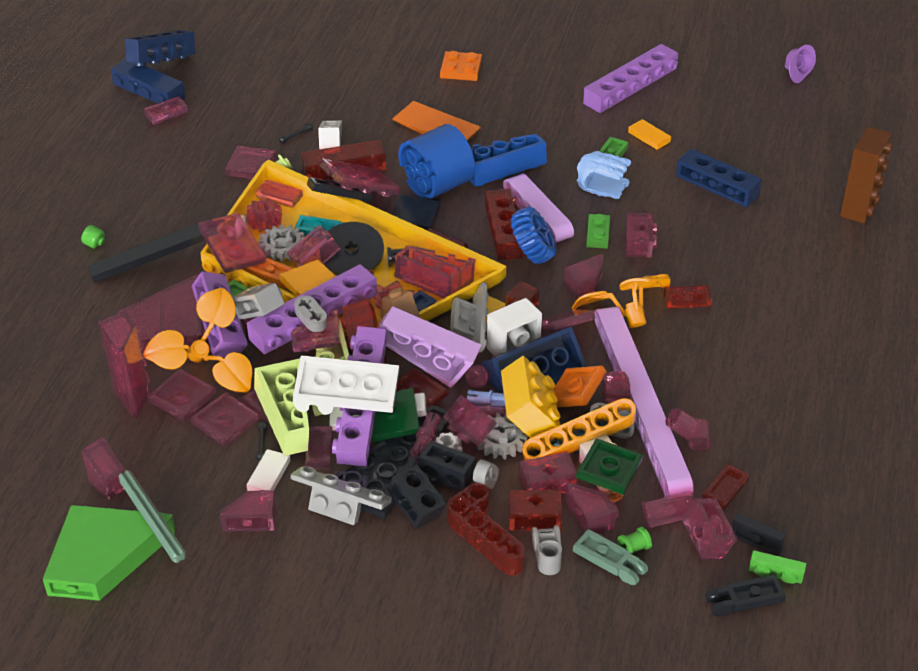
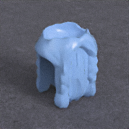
[576,151,631,199]

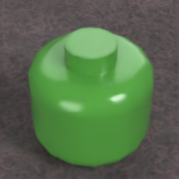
[81,225,105,249]

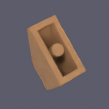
[380,288,420,319]

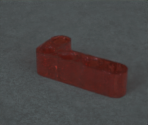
[447,483,525,576]

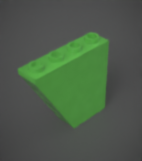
[43,505,176,601]

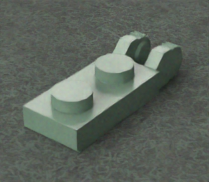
[573,529,648,586]

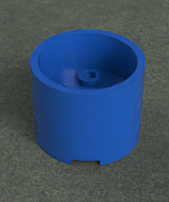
[398,124,475,199]

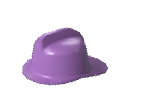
[785,45,816,83]

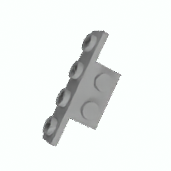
[450,282,489,353]
[291,466,392,525]

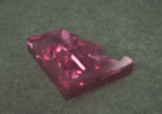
[292,310,341,353]

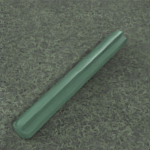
[119,470,186,563]

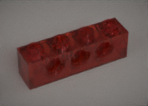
[485,189,523,261]

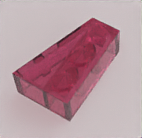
[394,245,476,299]

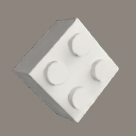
[487,298,542,356]

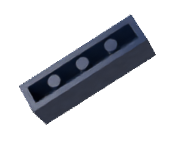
[111,59,185,109]

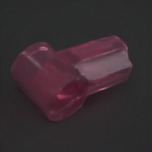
[666,408,711,451]

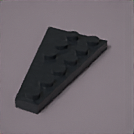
[335,405,454,519]

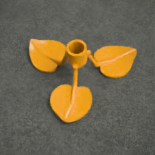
[572,274,670,328]
[143,288,252,393]

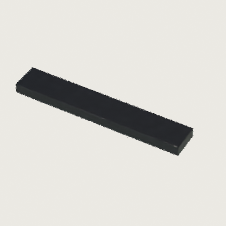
[88,219,218,282]

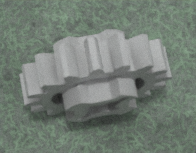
[258,224,306,262]
[475,413,528,460]

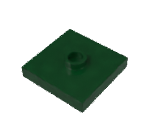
[371,388,420,442]
[576,438,643,495]

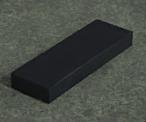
[307,177,373,202]

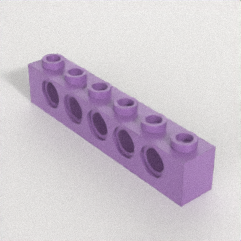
[583,44,678,113]
[247,264,377,355]
[332,326,387,467]

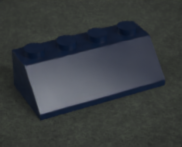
[482,326,587,394]

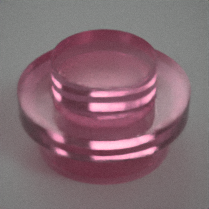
[466,365,489,389]

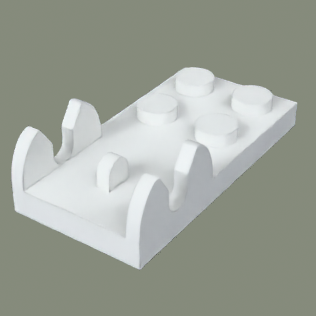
[293,356,399,415]

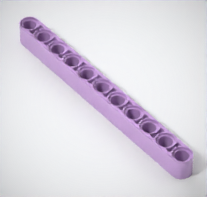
[594,306,693,499]

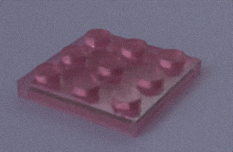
[319,158,400,197]

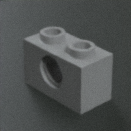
[232,283,285,319]

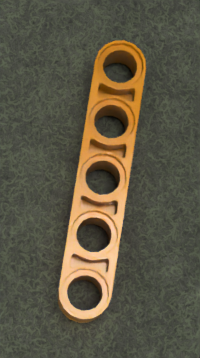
[522,398,636,468]

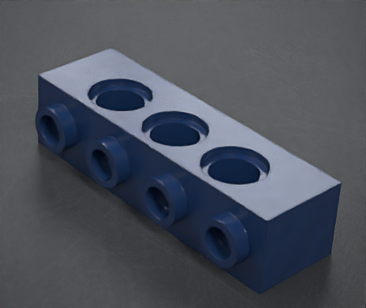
[125,30,195,66]
[676,149,762,207]

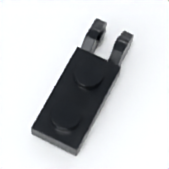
[705,575,786,617]

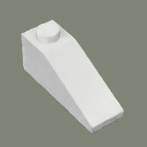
[319,120,342,155]

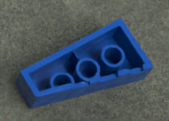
[470,134,547,187]

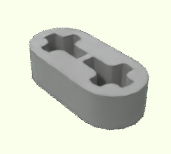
[294,296,328,332]
[473,459,499,489]

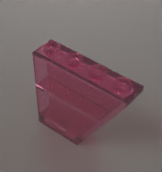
[117,274,208,359]

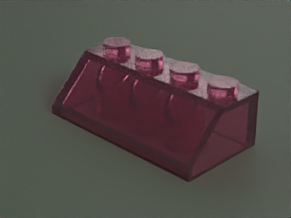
[98,311,150,419]

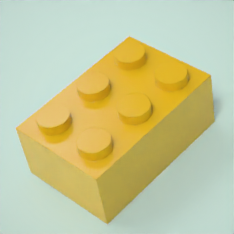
[501,355,561,438]

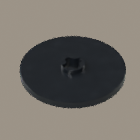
[319,222,384,276]

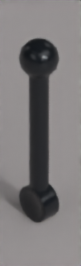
[279,124,313,144]
[256,422,267,461]

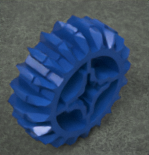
[511,206,556,265]

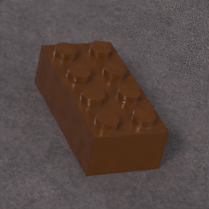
[840,126,893,224]

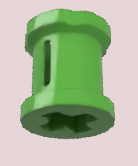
[617,527,652,555]

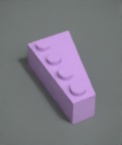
[377,306,481,388]

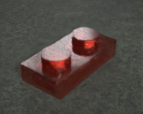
[664,285,712,309]

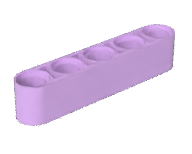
[503,174,574,243]

